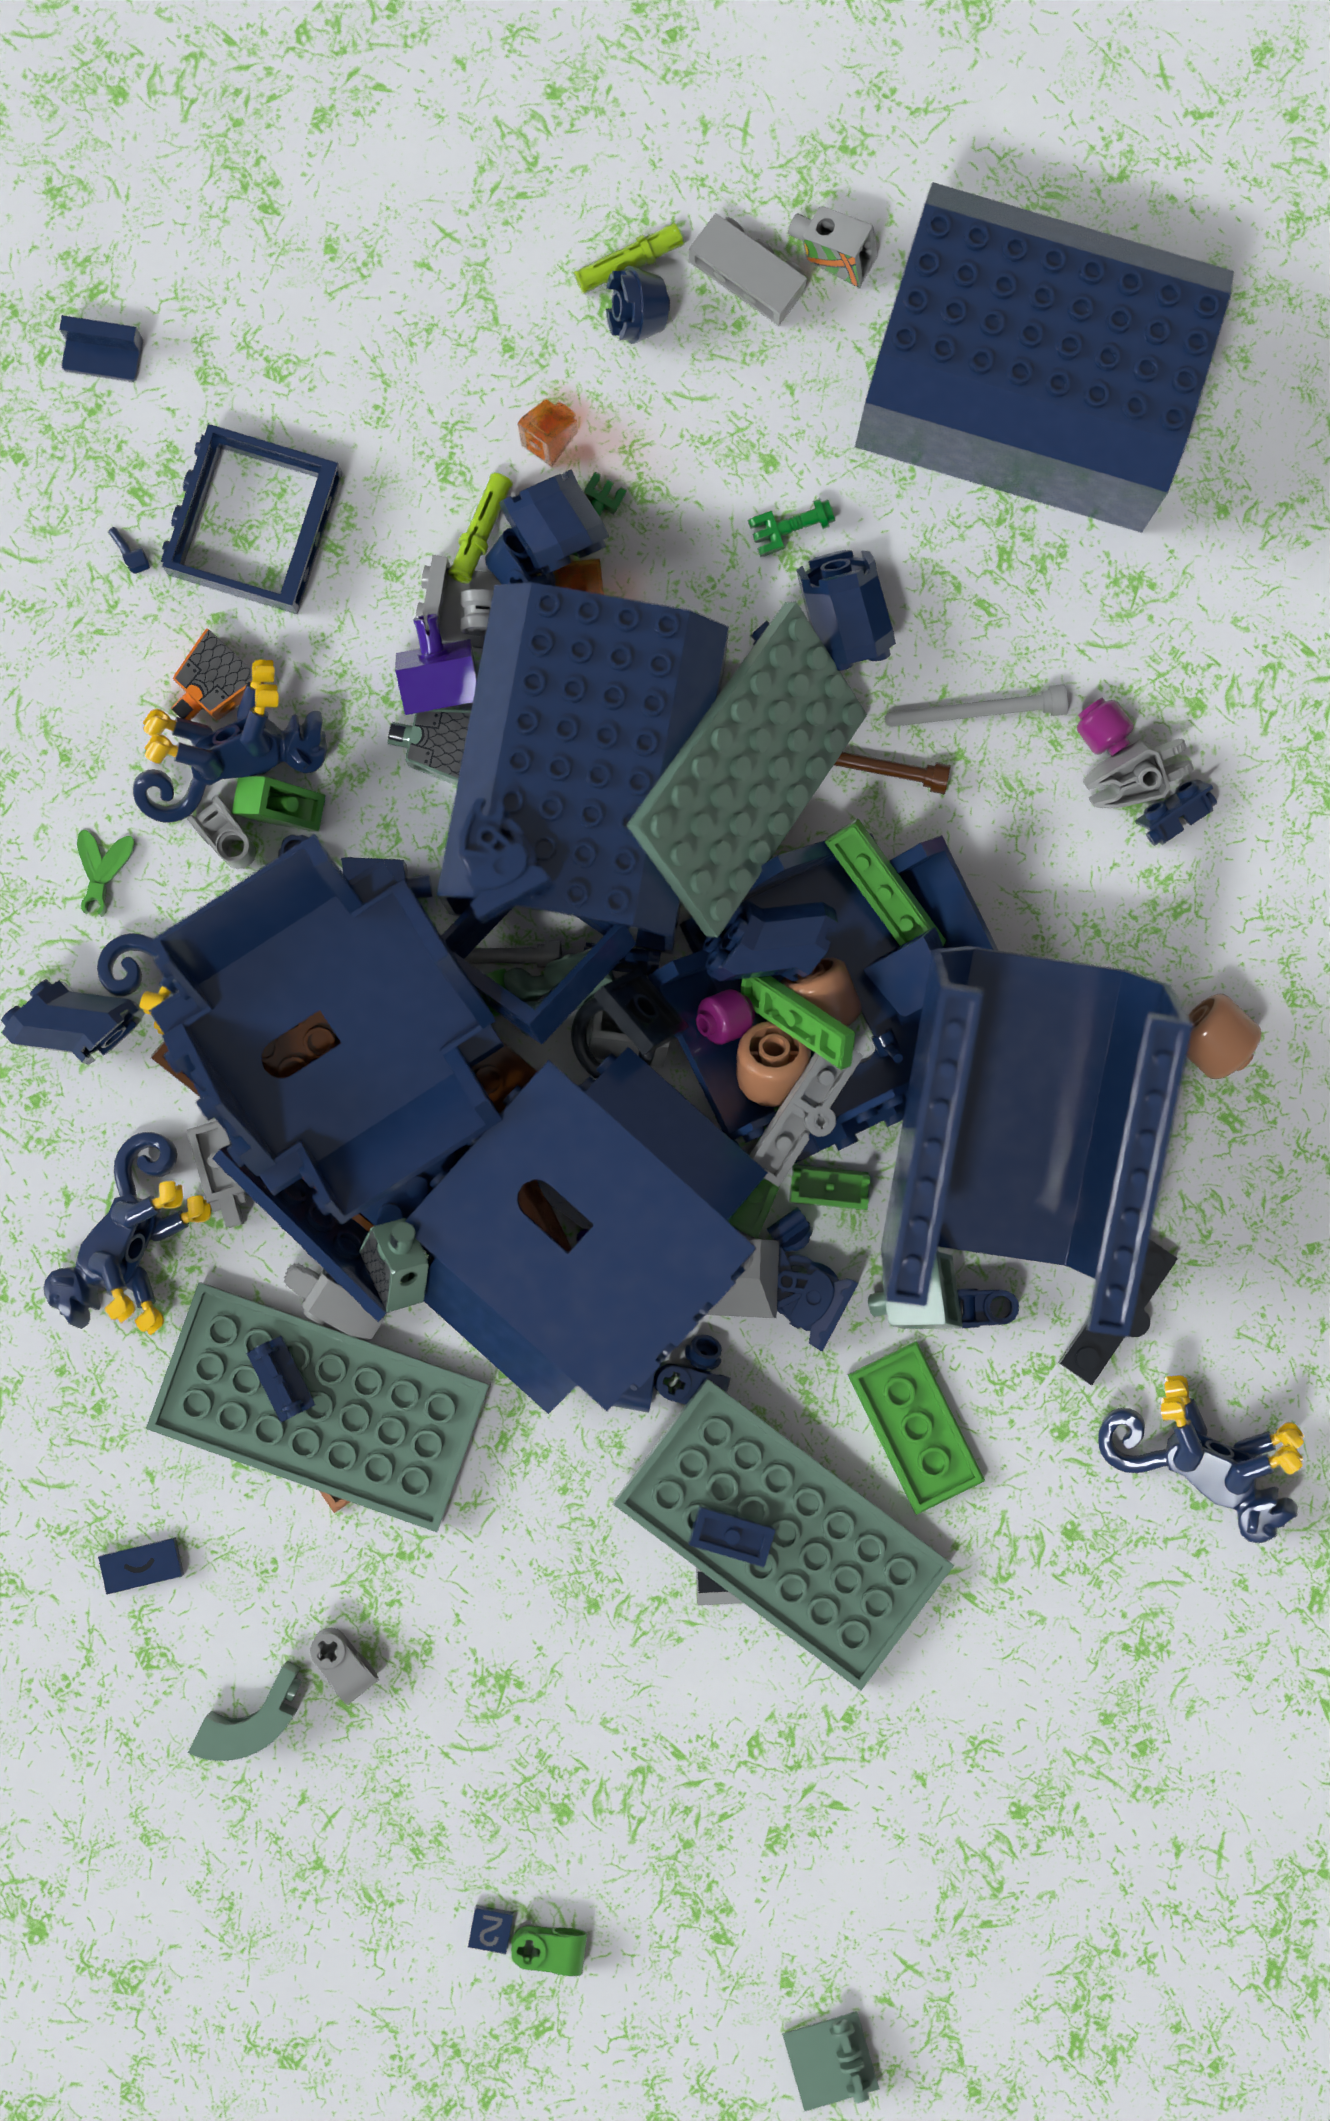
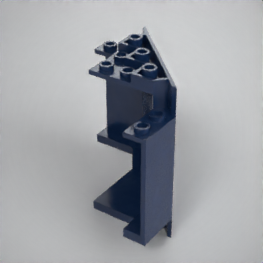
[647,833,999,1163]
[149,834,504,1224]
[405,1047,768,1414]

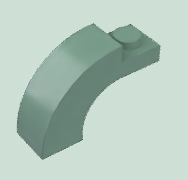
[188,1661,302,1761]

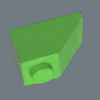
[232,776,326,832]

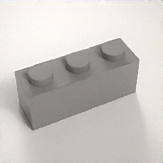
[689,213,807,326]

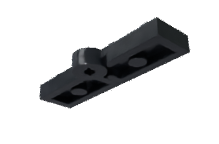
[1058,1239,1178,1385]

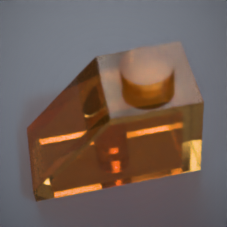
[517,399,578,467]

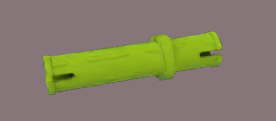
[573,222,684,294]
[448,473,513,584]

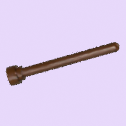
[834,752,951,795]

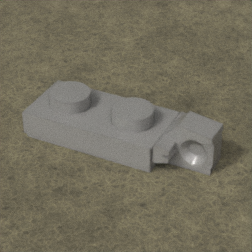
[187,1121,247,1228]

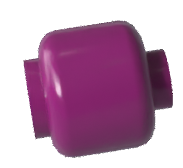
[1077,697,1134,756]
[696,989,755,1045]

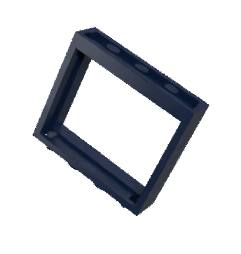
[161,424,343,615]
[442,905,636,1044]

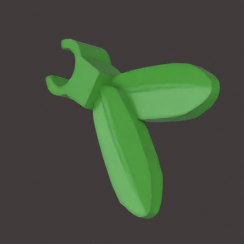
[77,830,134,917]

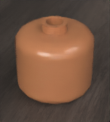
[780,958,862,1027]
[1186,993,1262,1079]
[736,1021,811,1107]

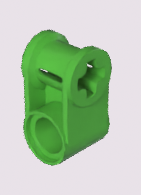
[511,1925,587,1976]

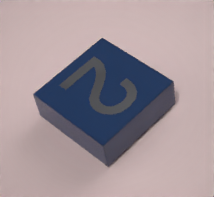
[468,1905,514,1954]

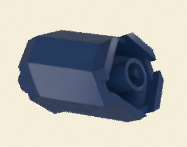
[499,469,609,575]
[796,550,896,671]
[703,901,838,982]
[1,979,145,1065]

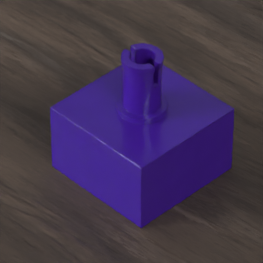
[395,614,478,715]

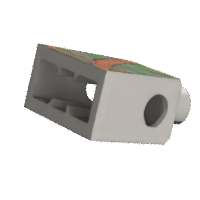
[788,206,877,289]

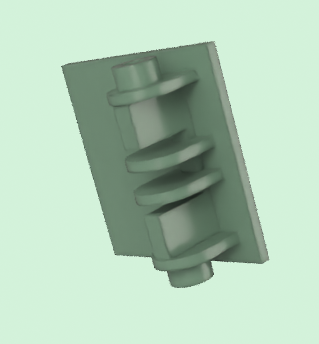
[782,2011,879,2112]

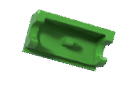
[789,1164,870,1210]

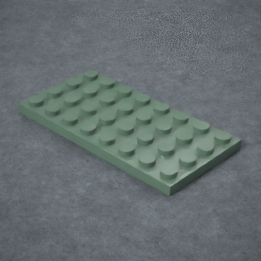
[627,602,867,937]
[146,1282,490,1532]
[613,1378,954,1691]

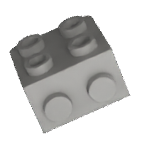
[415,555,501,649]

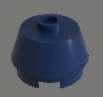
[606,266,670,344]

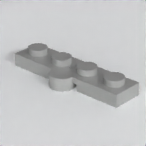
[749,1049,863,1187]

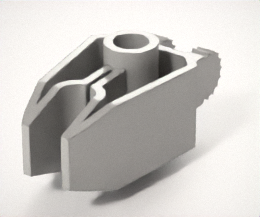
[1083,739,1194,808]
[284,1263,384,1339]

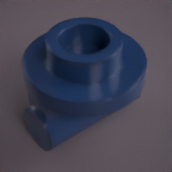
[767,1207,813,1251]

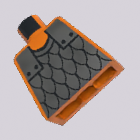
[170,628,264,721]

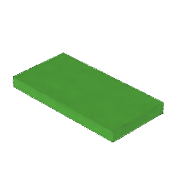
[847,1341,985,1515]

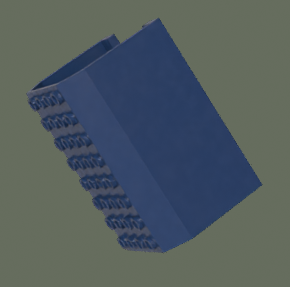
[855,182,1234,533]
[437,582,729,954]
[881,946,1193,1337]

